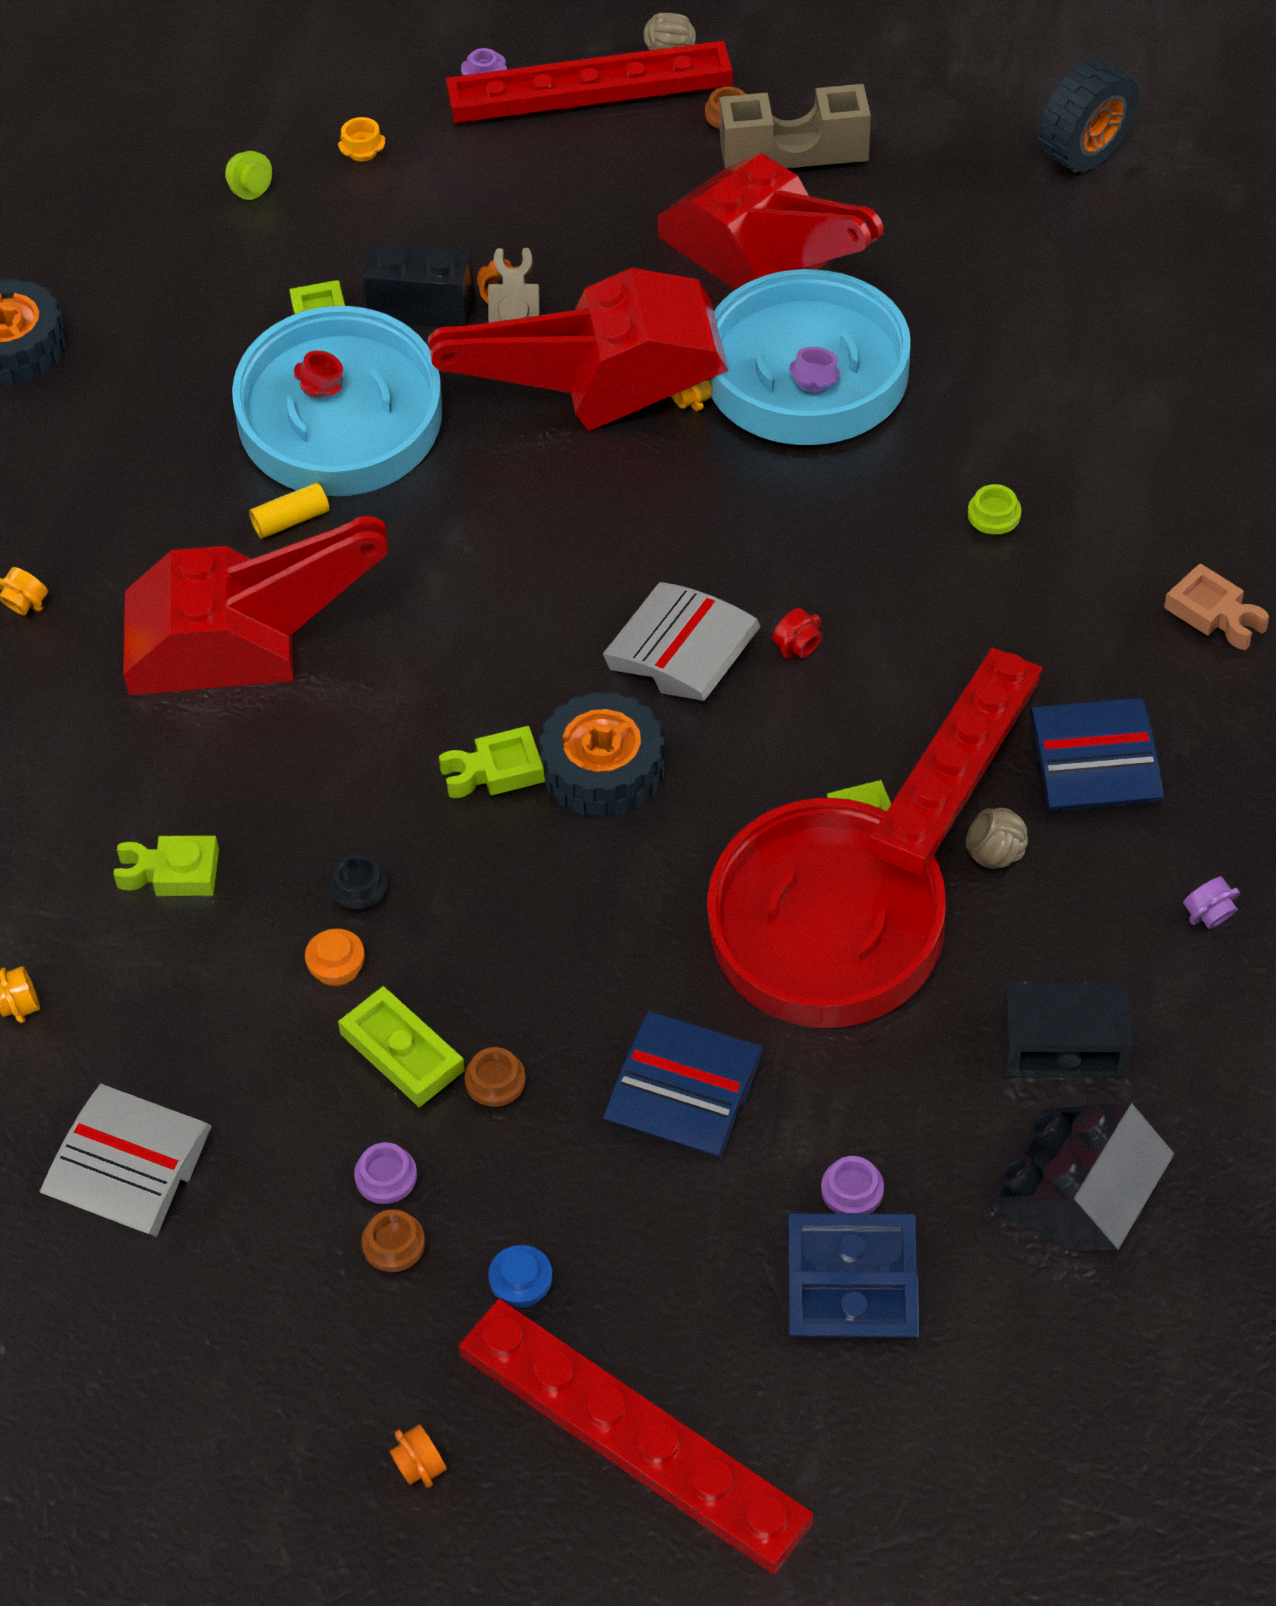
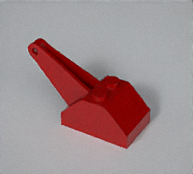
[658,153,884,290]
[428,268,729,432]
[123,516,388,695]

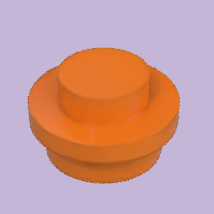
[305,929,365,986]

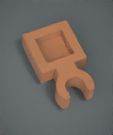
[1164,563,1269,650]

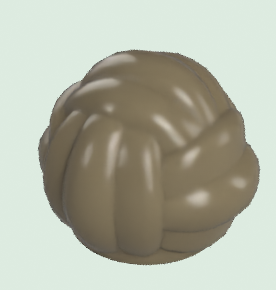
[643,13,696,50]
[966,808,1028,869]

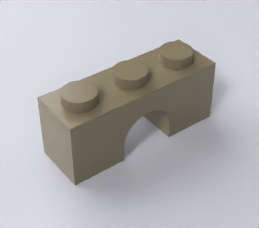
[719,84,871,168]

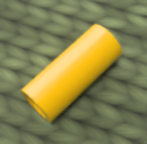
[249,482,330,539]

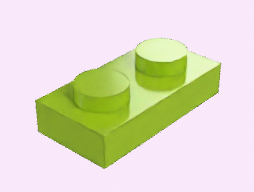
[338,986,465,1108]

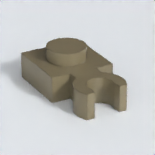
[488,248,540,323]

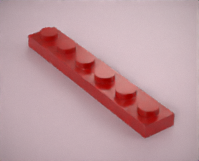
[446,41,733,123]
[866,648,1043,876]
[459,1299,814,1575]

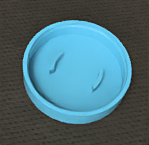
[709,269,911,445]
[232,306,442,497]

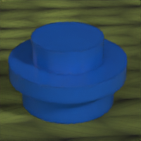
[489,1245,553,1308]

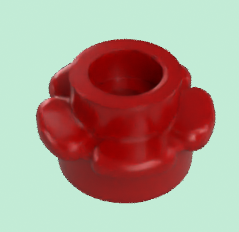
[293,350,343,398]
[772,608,823,659]

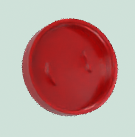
[707,798,946,1028]

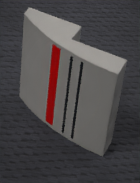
[603,582,760,701]
[40,1083,212,1238]

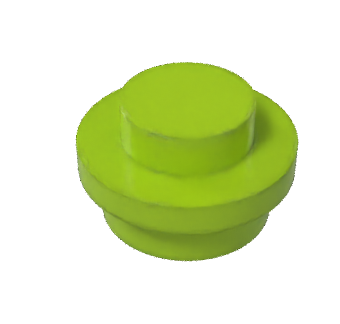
[225,151,272,200]
[968,484,1021,534]

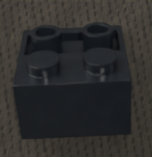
[987,1103,1174,1251]

